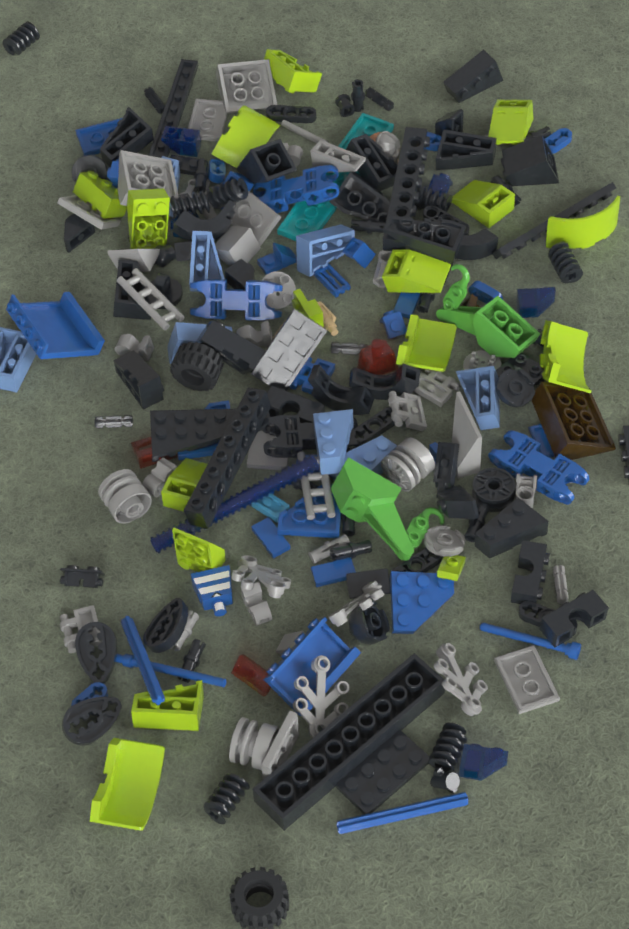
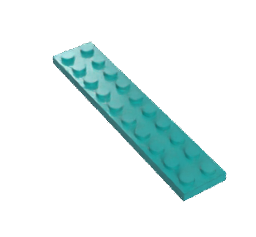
[277,113,394,241]

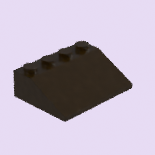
[531,382,616,460]

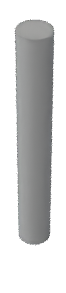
[281,120,328,143]

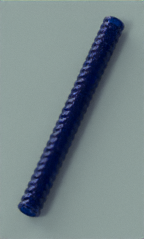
[150,454,319,554]

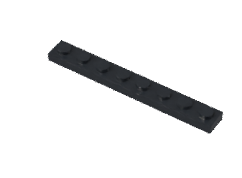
[148,59,199,158]
[492,182,616,259]

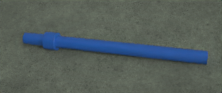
[116,654,226,687]

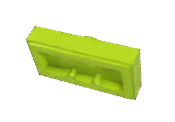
[437,555,466,581]

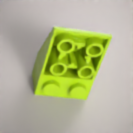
[488,99,534,145]
[452,180,515,228]
[127,188,170,249]
[382,250,451,293]
[161,458,208,512]
[172,528,226,572]

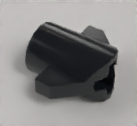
[430,767,460,794]

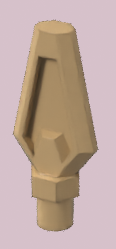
[317,301,338,336]

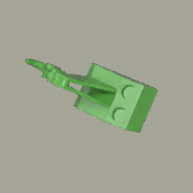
[436,264,540,358]
[331,457,445,561]

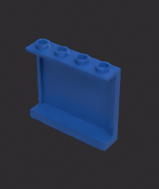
[6,292,105,359]

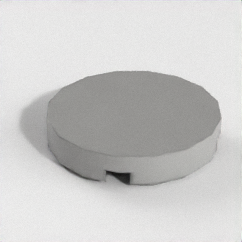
[423,526,465,557]

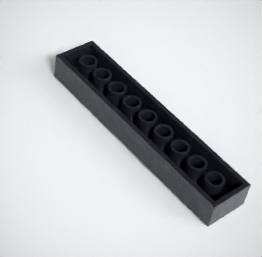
[252,653,445,831]

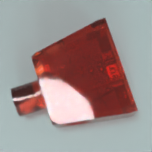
[357,339,398,375]

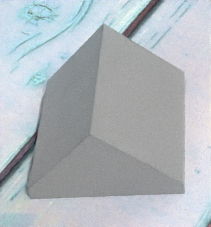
[215,226,261,266]
[108,249,160,272]

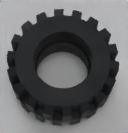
[170,342,224,391]
[230,867,289,929]

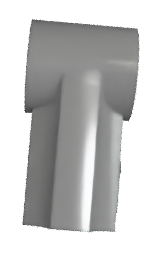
[373,250,392,288]

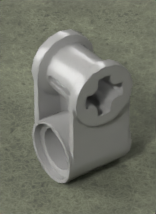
[515,473,537,508]

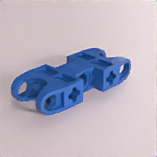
[253,165,339,213]
[190,279,283,320]
[488,430,590,505]

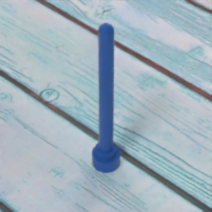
[480,623,581,660]

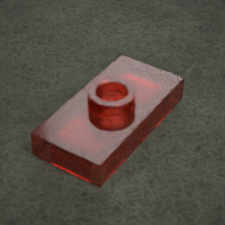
[231,654,271,697]

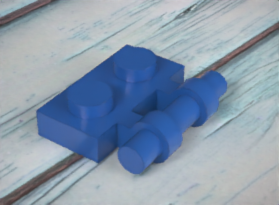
[290,357,335,394]

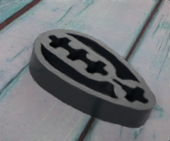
[143,598,188,653]
[75,622,117,684]
[62,697,122,746]

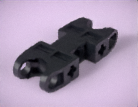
[261,415,361,458]

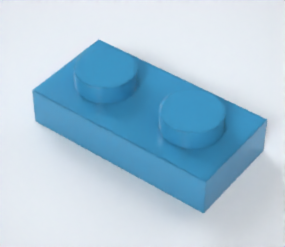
[245,485,290,523]

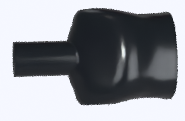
[154,243,176,267]

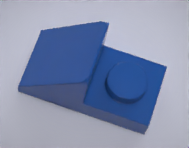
[257,243,297,275]

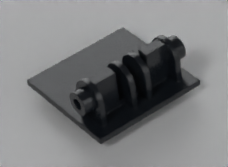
[496,352,545,385]

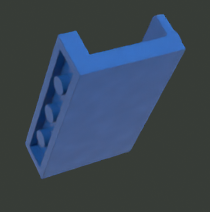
[263,616,361,716]

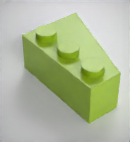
[264,49,322,93]
[73,171,127,219]
[131,680,204,731]

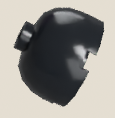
[349,601,390,645]

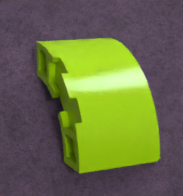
[212,105,281,168]
[546,195,620,249]
[396,314,457,372]
[540,320,592,393]
[90,738,165,831]

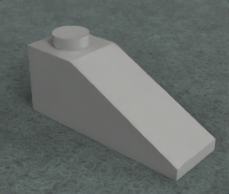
[310,140,366,173]

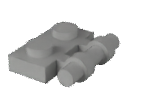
[414,369,461,407]
[388,391,427,431]
[59,605,102,653]

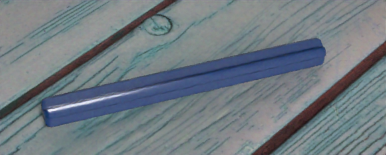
[121,616,165,705]
[336,792,468,834]

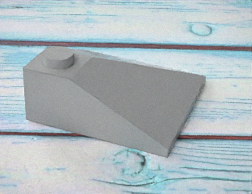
[216,59,277,114]
[118,150,178,206]
[452,391,482,479]

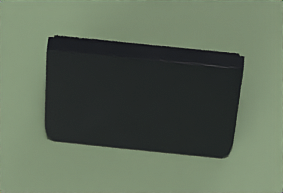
[346,568,391,599]

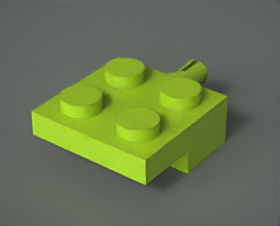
[292,288,324,327]

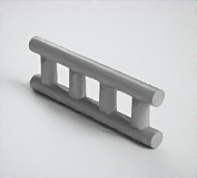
[117,268,185,330]
[297,452,335,520]

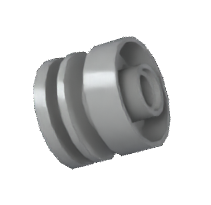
[381,437,435,492]
[98,469,152,524]
[229,717,280,770]

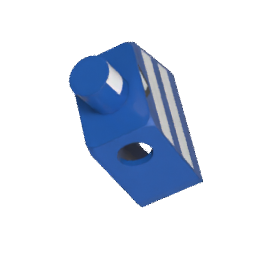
[191,565,233,616]

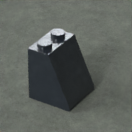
[501,135,559,187]
[237,139,297,184]

